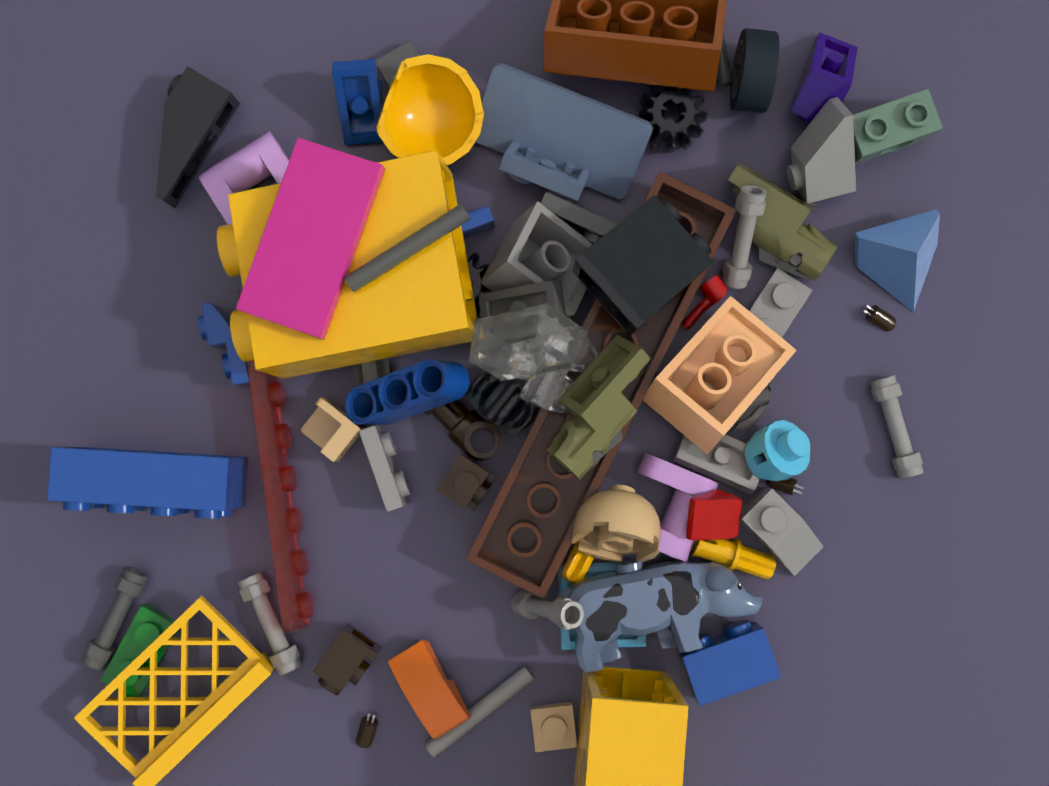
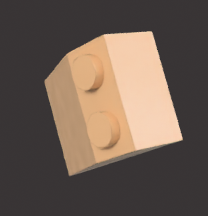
[643,296,797,455]

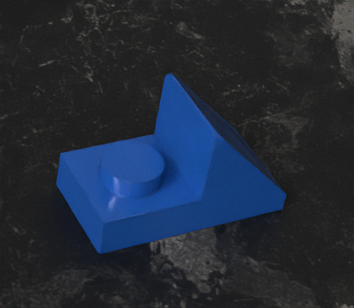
[332,59,384,145]

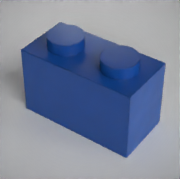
[677,620,781,706]

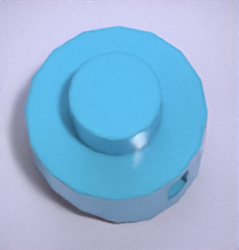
[744,420,810,481]

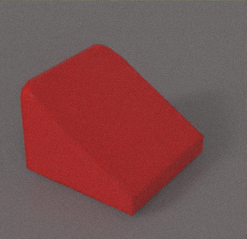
[686,489,742,540]

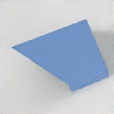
[855,209,940,313]

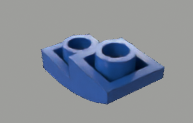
[198,302,258,387]

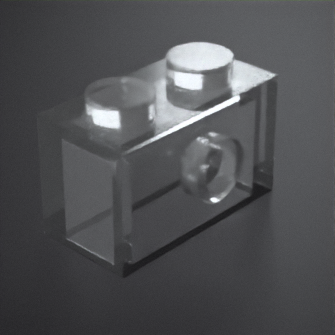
[469,303,579,381]

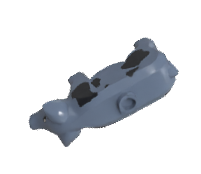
[557,559,763,673]

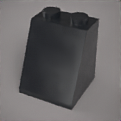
[572,195,714,336]

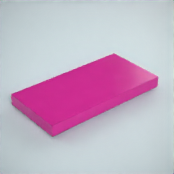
[236,138,385,340]

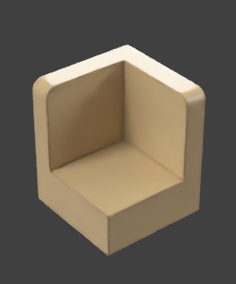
[301,397,365,462]

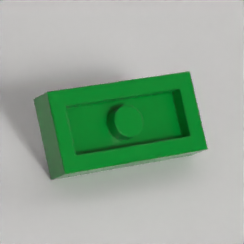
[100,604,180,697]

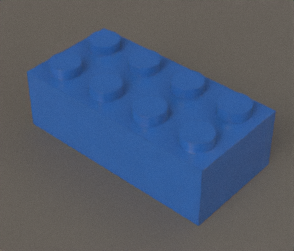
[47,447,248,519]

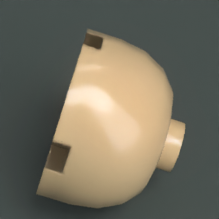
[571,485,661,562]

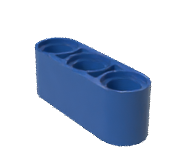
[345,359,470,425]

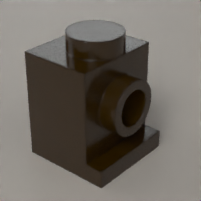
[436,453,497,511]
[313,623,383,695]

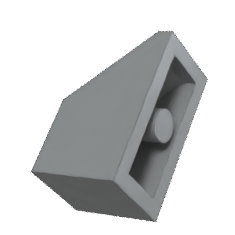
[786,97,856,204]
[740,487,824,576]

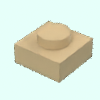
[530,701,578,752]

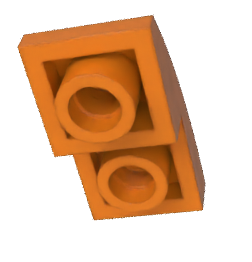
[388,640,471,739]

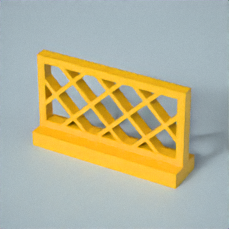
[74,595,273,786]

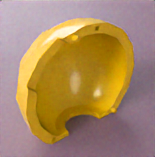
[376,54,484,165]

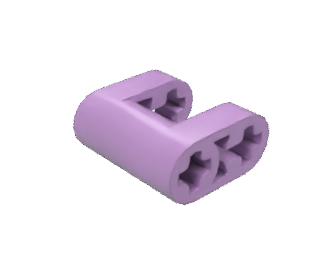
[198,131,289,224]
[637,453,719,562]

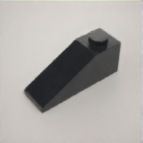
[156,66,240,208]

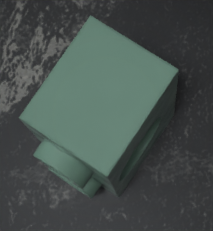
[853,88,943,166]

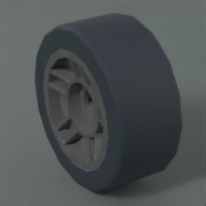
[730,28,780,113]

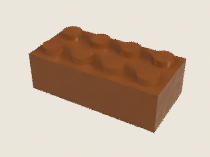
[544,0,727,92]

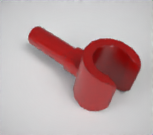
[681,275,727,330]

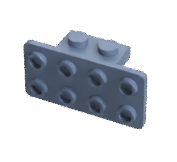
[475,63,653,201]

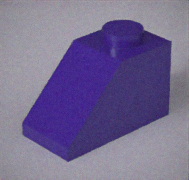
[791,32,858,124]

